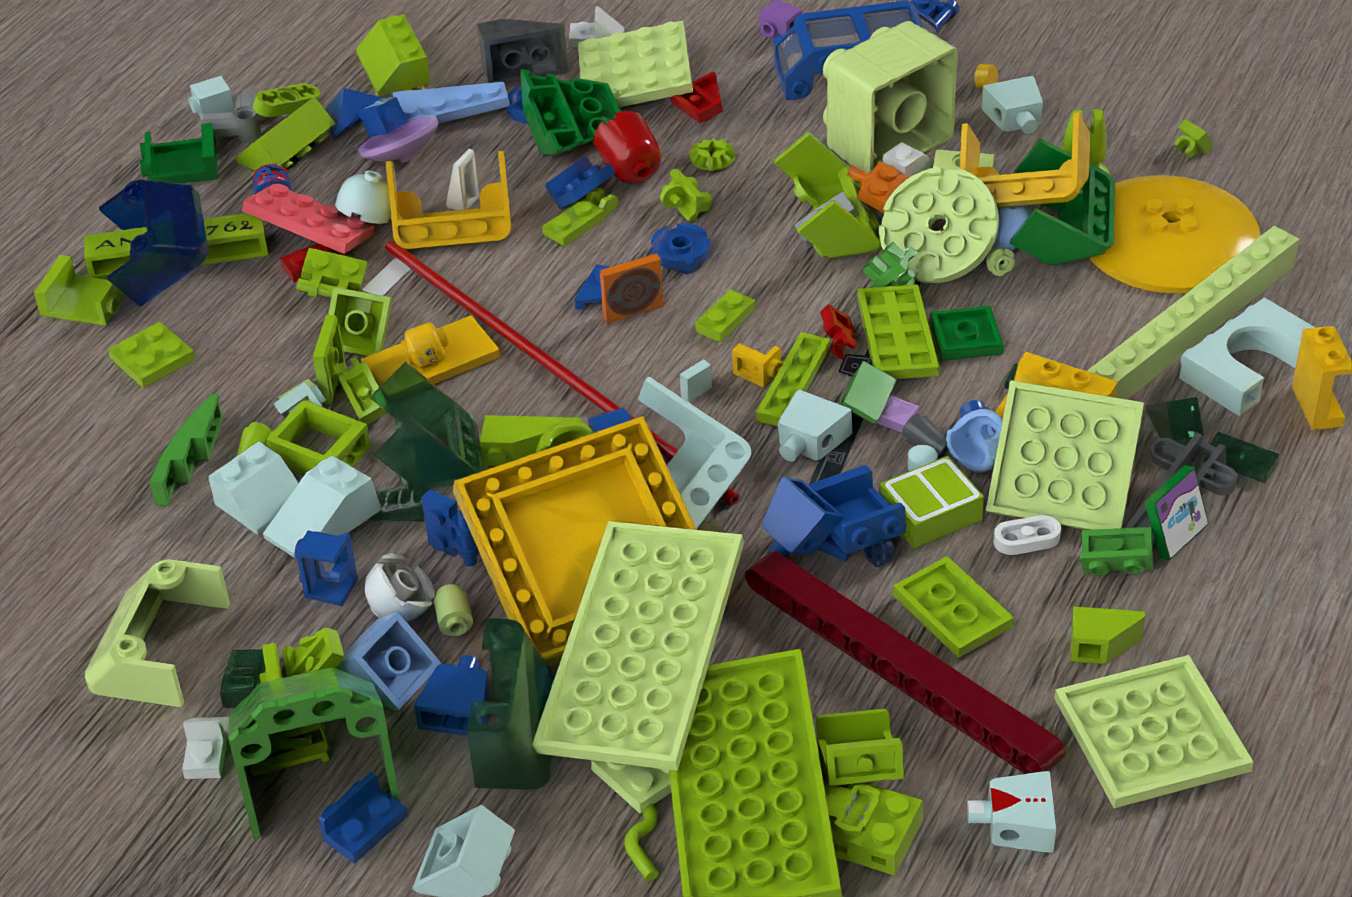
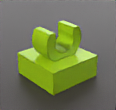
[1174,118,1214,159]

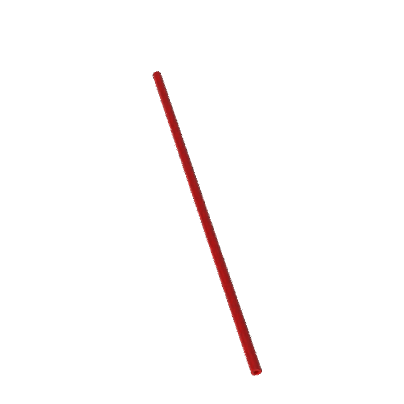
[385,241,740,505]

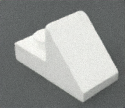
[569,6,624,47]
[182,717,229,779]

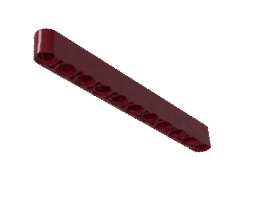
[745,551,1066,774]

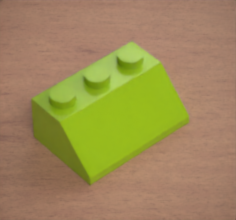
[356,14,430,97]
[234,96,335,171]

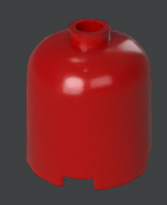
[594,111,662,184]

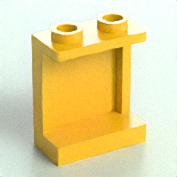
[1292,326,1352,430]

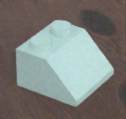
[208,441,299,535]
[412,805,515,897]

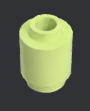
[434,584,473,636]

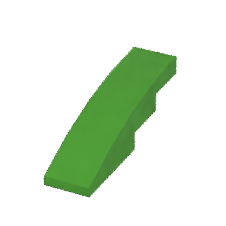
[150,394,223,506]

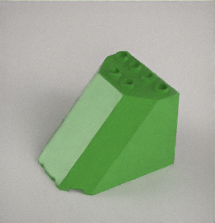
[229,667,400,839]

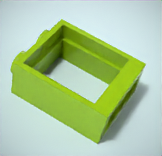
[266,400,371,476]

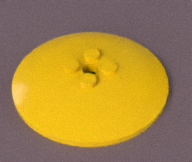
[1089,175,1261,294]

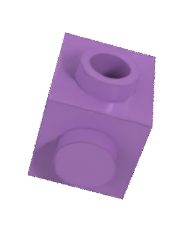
[759,0,802,39]

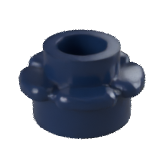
[864,538,894,567]

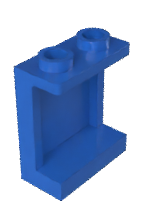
[808,465,906,554]

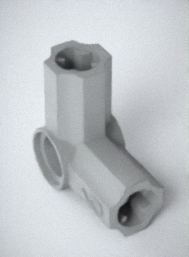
[203,89,261,143]

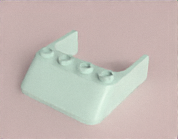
[638,377,751,529]

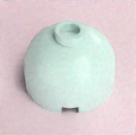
[335,171,391,224]

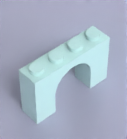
[1179,297,1315,416]

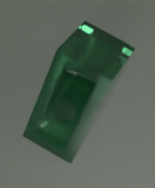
[1146,397,1204,446]

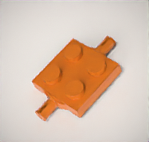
[846,161,935,224]

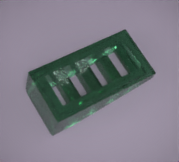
[366,482,434,521]
[220,649,265,708]

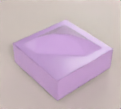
[876,396,919,433]

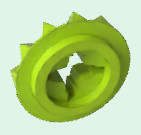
[689,137,735,171]

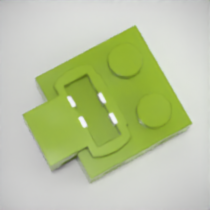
[825,782,924,876]

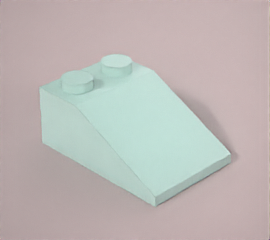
[263,456,382,558]

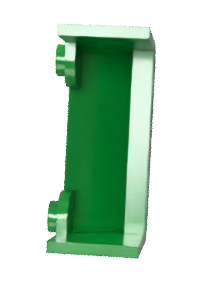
[1009,138,1115,265]

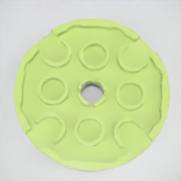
[879,167,999,283]

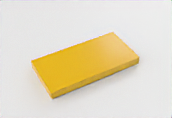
[360,315,500,403]

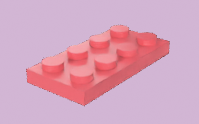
[242,184,374,254]

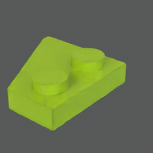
[281,627,344,677]

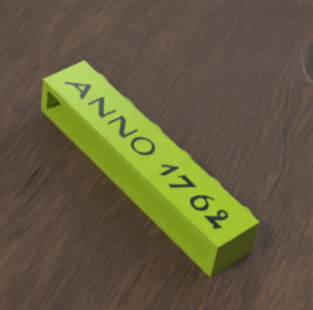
[84,213,268,279]

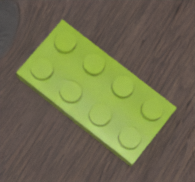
[857,285,939,379]

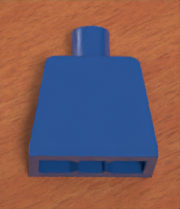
[762,476,844,558]
[414,655,490,738]

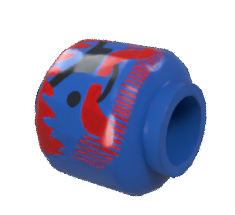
[253,164,292,194]

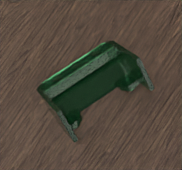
[371,361,484,490]

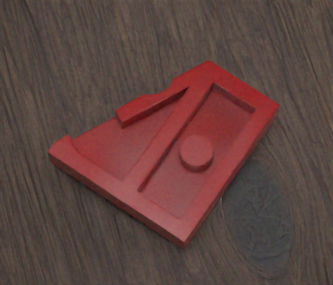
[670,71,723,123]

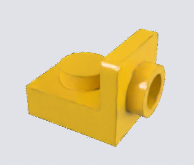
[732,343,783,388]

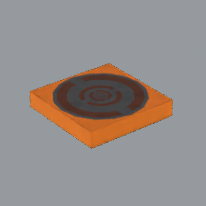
[600,253,663,324]

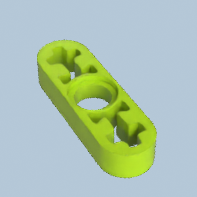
[252,83,321,117]

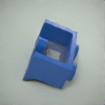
[294,530,358,606]

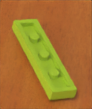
[756,332,830,426]

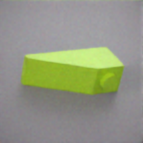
[480,415,582,466]

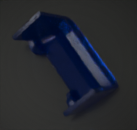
[99,179,209,307]

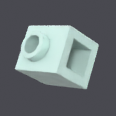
[188,76,234,120]

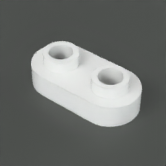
[993,515,1061,555]

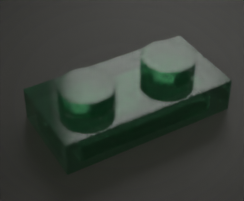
[1203,432,1280,483]

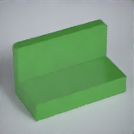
[839,361,896,424]

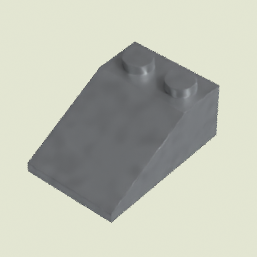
[477,19,568,84]

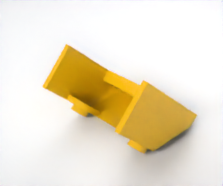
[960,112,1090,208]
[385,150,511,249]

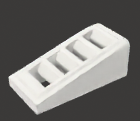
[446,149,479,210]

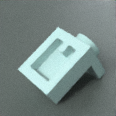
[274,382,326,417]

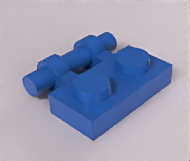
[422,489,479,567]

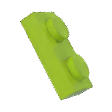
[695,289,756,343]

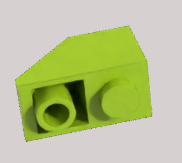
[1070,606,1145,664]

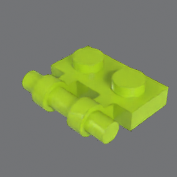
[296,248,368,298]

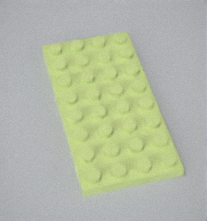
[532,521,744,771]

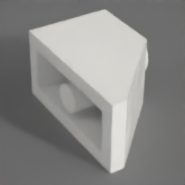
[883,142,934,177]

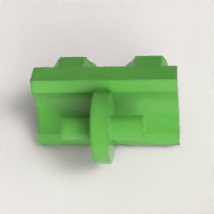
[862,242,918,288]

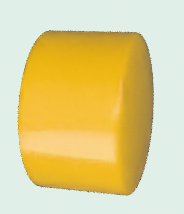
[974,64,998,89]

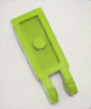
[542,187,619,246]

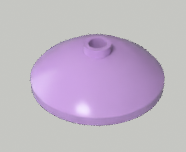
[358,115,439,163]

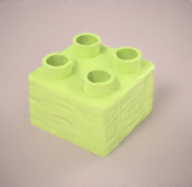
[823,21,958,173]

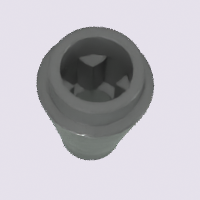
[902,414,949,458]

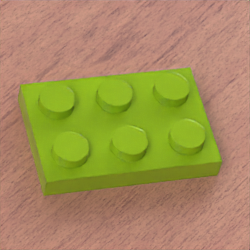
[892,556,1014,658]

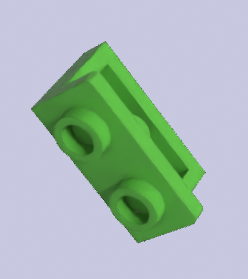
[1080,527,1153,576]

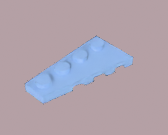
[392,82,510,124]

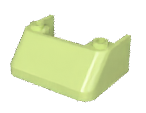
[85,559,230,707]

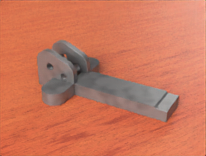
[1125,432,1237,551]

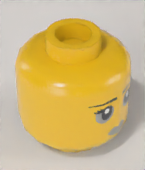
[401,322,449,368]

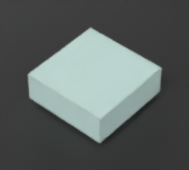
[680,359,712,402]

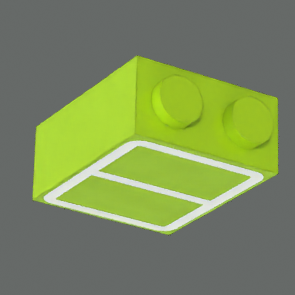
[879,456,984,549]

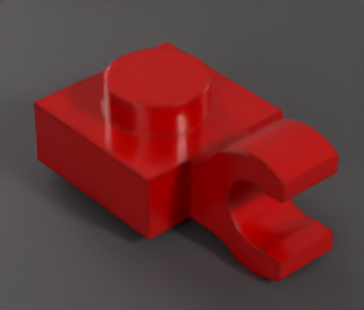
[820,304,857,359]

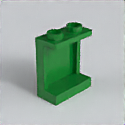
[140,123,218,187]

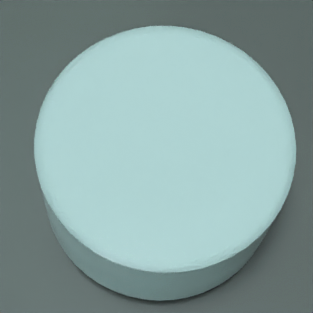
[907,445,938,471]

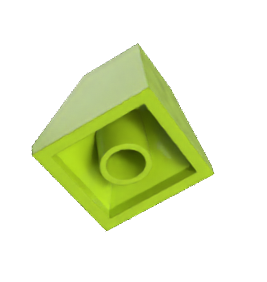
[328,287,393,356]

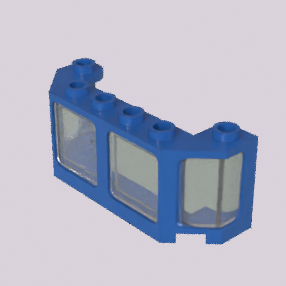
[773,0,938,100]

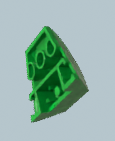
[521,69,621,155]

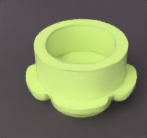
[986,247,1015,276]

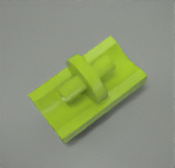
[660,169,713,222]

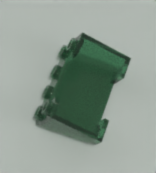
[467,618,555,790]

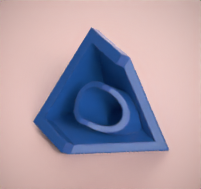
[325,88,382,139]

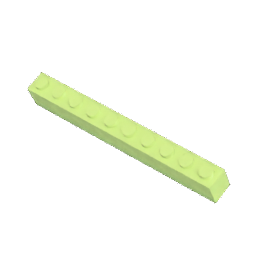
[1087,226,1299,399]

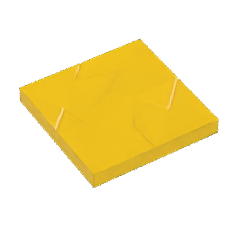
[453,416,697,673]

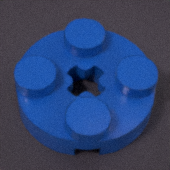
[651,223,711,274]

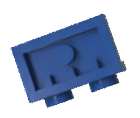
[545,156,616,209]
[319,772,408,863]

